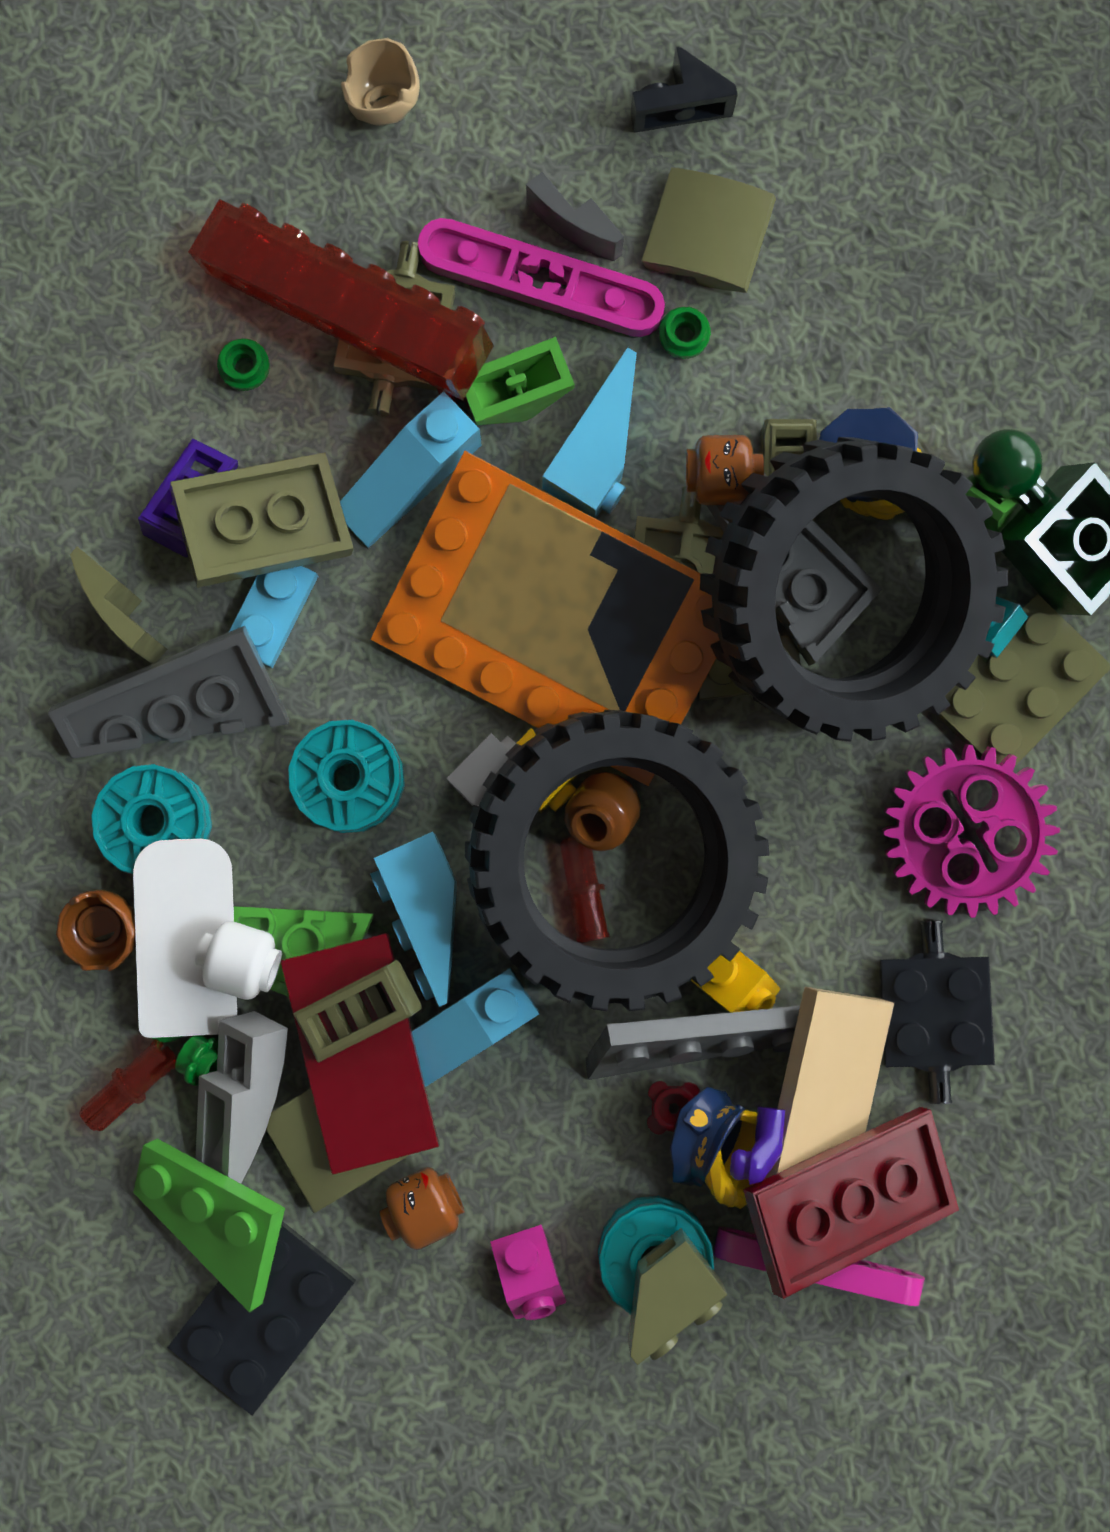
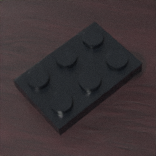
[167,1221,356,1416]

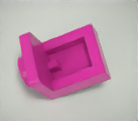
[490,1225,566,1320]

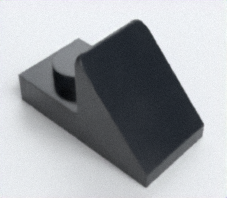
[630,46,738,133]

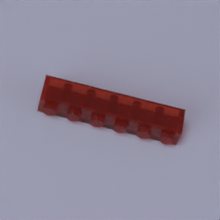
[188,199,494,400]

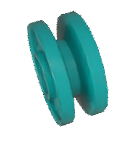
[288,719,405,833]
[91,764,212,874]
[598,1196,714,1315]

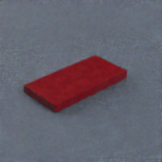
[281,934,440,1175]
[743,1107,959,1299]

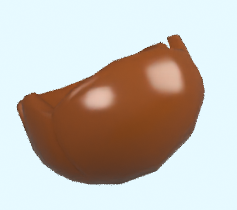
[56,890,136,971]

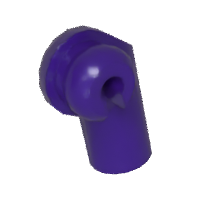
[730,1107,785,1184]

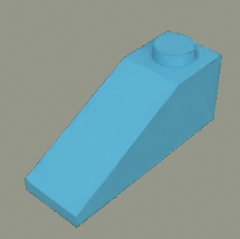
[542,348,637,518]
[340,391,482,548]
[412,967,539,1087]

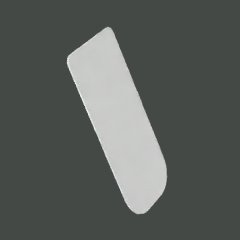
[133,839,237,1038]

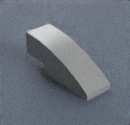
[195,1011,288,1183]

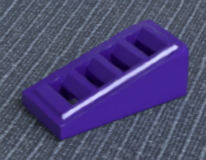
[138,438,238,558]

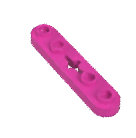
[418,218,665,337]

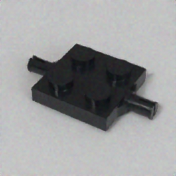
[880,921,995,1104]

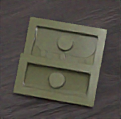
[642,167,776,293]
[70,546,168,664]
[266,1088,409,1213]

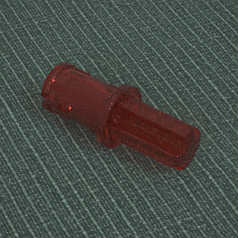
[560,837,610,943]
[79,1039,177,1131]

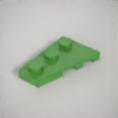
[233,906,374,997]
[133,1138,285,1312]

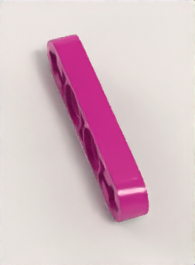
[713,1227,925,1306]

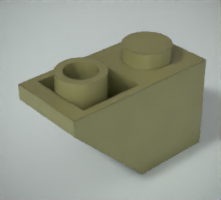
[628,1228,727,1365]

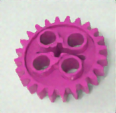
[882,744,1060,918]

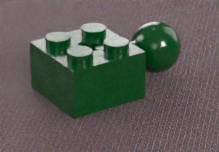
[972,429,1110,616]

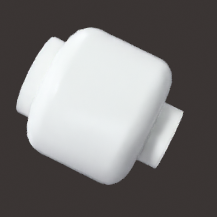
[195,921,282,1000]

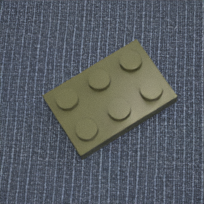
[170,452,354,588]
[935,593,1110,766]

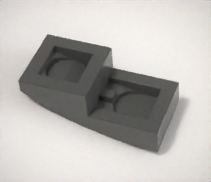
[526,172,624,261]

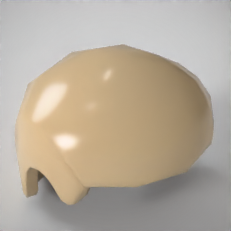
[341,38,420,126]

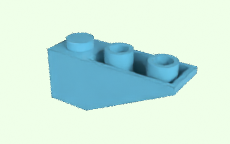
[370,832,457,1007]

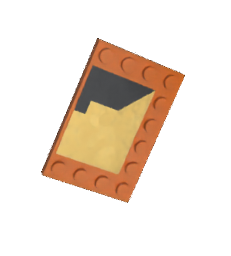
[370,450,719,786]

